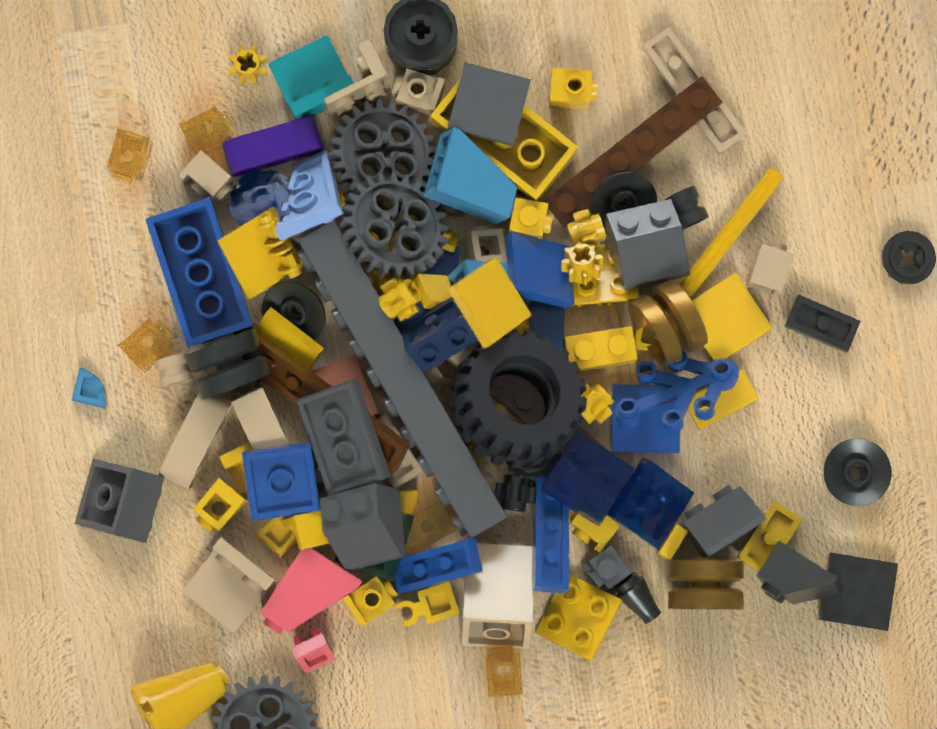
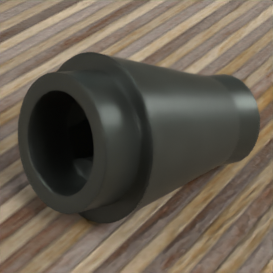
[614,572,661,624]

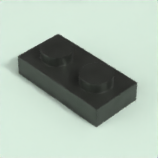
[784,295,861,353]

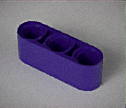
[222,116,324,177]

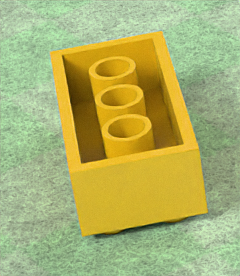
[430,64,578,202]

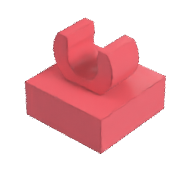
[291,627,336,674]

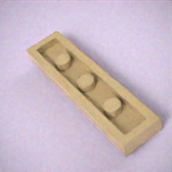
[641,26,747,156]

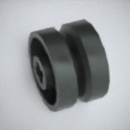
[383,0,458,75]
[184,328,272,400]

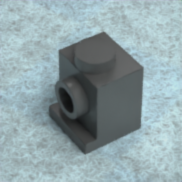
[582,545,631,591]

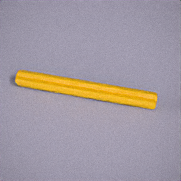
[679,167,783,298]

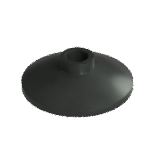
[591,172,657,230]
[262,281,326,340]
[823,438,892,506]

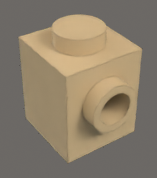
[746,241,794,296]

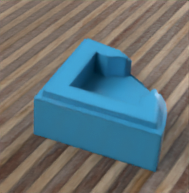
[72,368,107,409]

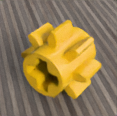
[228,44,268,86]
[567,209,607,249]
[561,242,603,286]
[379,277,422,321]
[582,383,614,425]

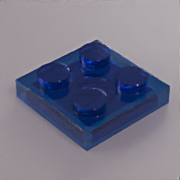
[541,432,635,527]
[607,457,694,550]

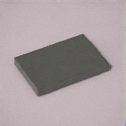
[296,378,391,496]

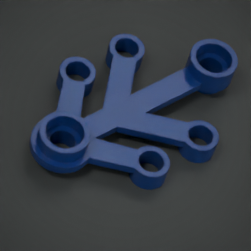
[615,350,739,433]

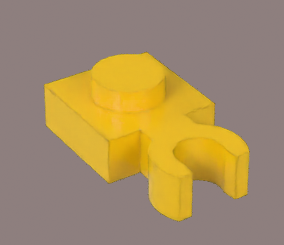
[396,581,460,627]

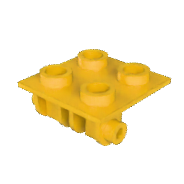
[217,207,304,300]
[569,244,639,308]
[535,574,623,662]

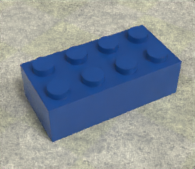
[145,197,255,351]

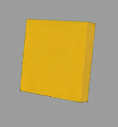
[448,257,531,348]
[692,272,773,361]

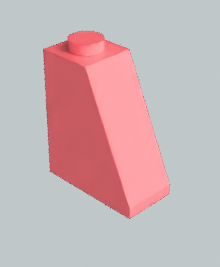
[260,548,363,634]

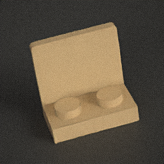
[324,38,390,118]
[182,537,277,633]

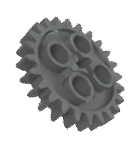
[328,99,437,208]
[339,172,449,279]
[210,675,321,729]

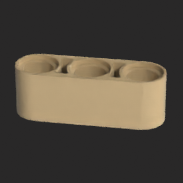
[158,393,232,491]

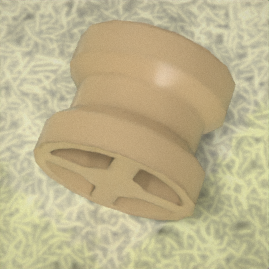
[154,353,194,389]

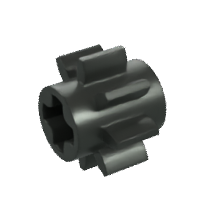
[495,475,535,512]

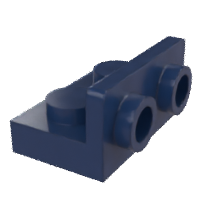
[401,296,478,372]

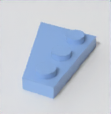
[275,150,343,241]

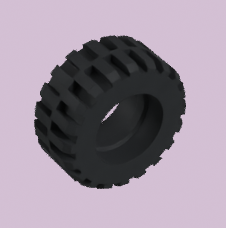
[449,330,587,468]

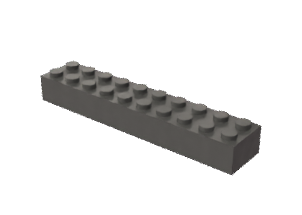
[297,220,507,539]

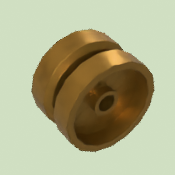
[628,279,708,368]
[668,557,744,610]

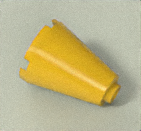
[129,663,229,729]

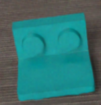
[269,36,354,120]

